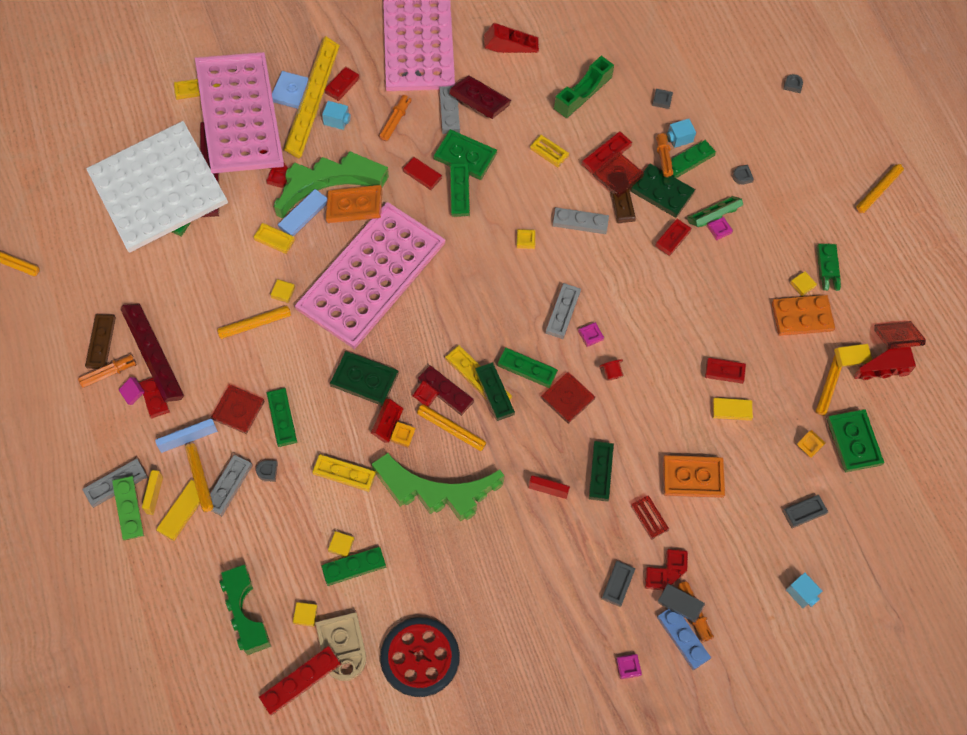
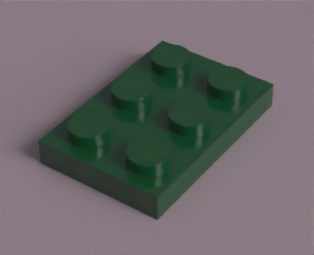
[631,163,696,218]
[330,351,399,406]

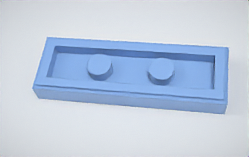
[278,189,328,236]
[155,419,218,453]

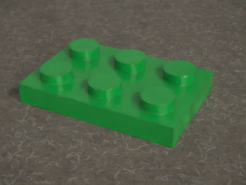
[434,129,497,180]
[827,409,885,473]

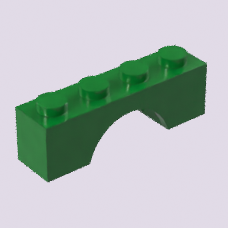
[554,55,614,119]
[219,564,272,655]

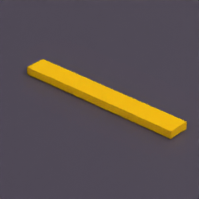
[284,36,340,159]

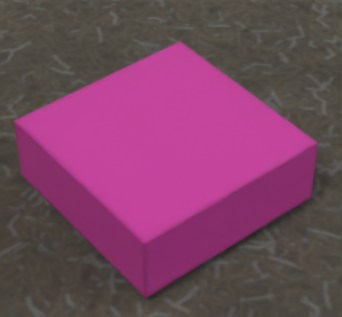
[707,217,733,241]
[578,322,604,347]
[119,377,144,405]
[616,654,642,680]

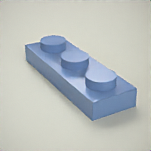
[657,609,711,670]

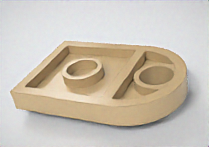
[315,612,366,681]

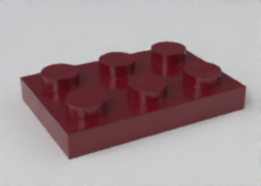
[449,75,511,119]

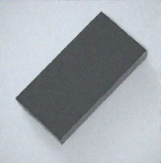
[783,495,828,529]
[602,561,636,607]
[658,584,705,623]

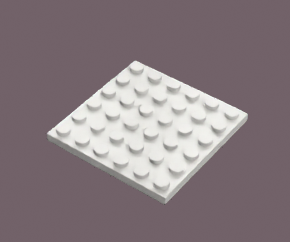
[86,121,229,253]

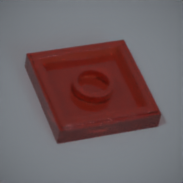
[593,151,644,198]
[874,321,926,349]
[541,372,596,424]
[211,384,265,434]

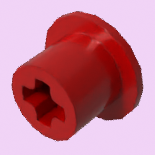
[599,359,624,381]

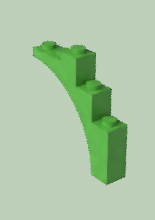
[274,151,389,219]
[372,453,505,522]

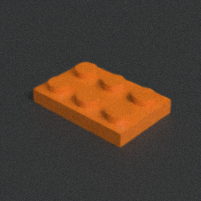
[326,185,383,223]
[772,295,835,336]
[663,456,725,498]

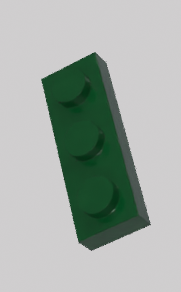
[475,362,515,421]
[589,441,614,502]

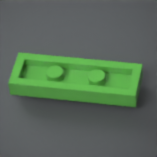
[112,476,144,541]

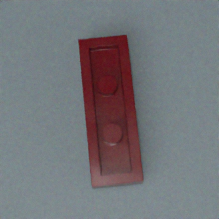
[418,365,474,416]

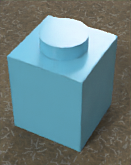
[322,101,351,130]
[667,119,696,148]
[786,573,822,608]

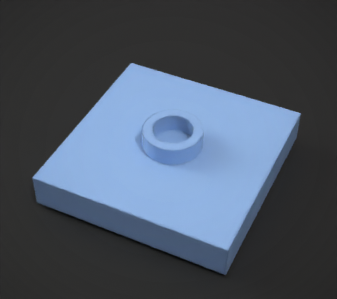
[272,71,309,109]

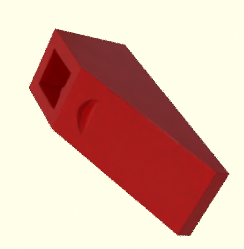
[484,23,539,53]
[854,346,916,380]

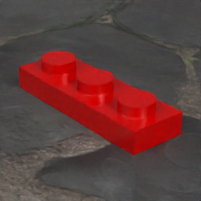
[582,131,632,176]

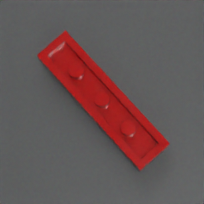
[259,646,342,715]

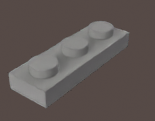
[440,86,460,134]
[553,207,609,234]
[546,283,581,339]
[210,455,253,517]
[82,459,147,508]

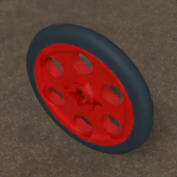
[380,617,460,697]

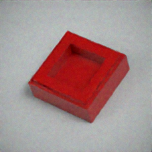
[412,380,440,407]

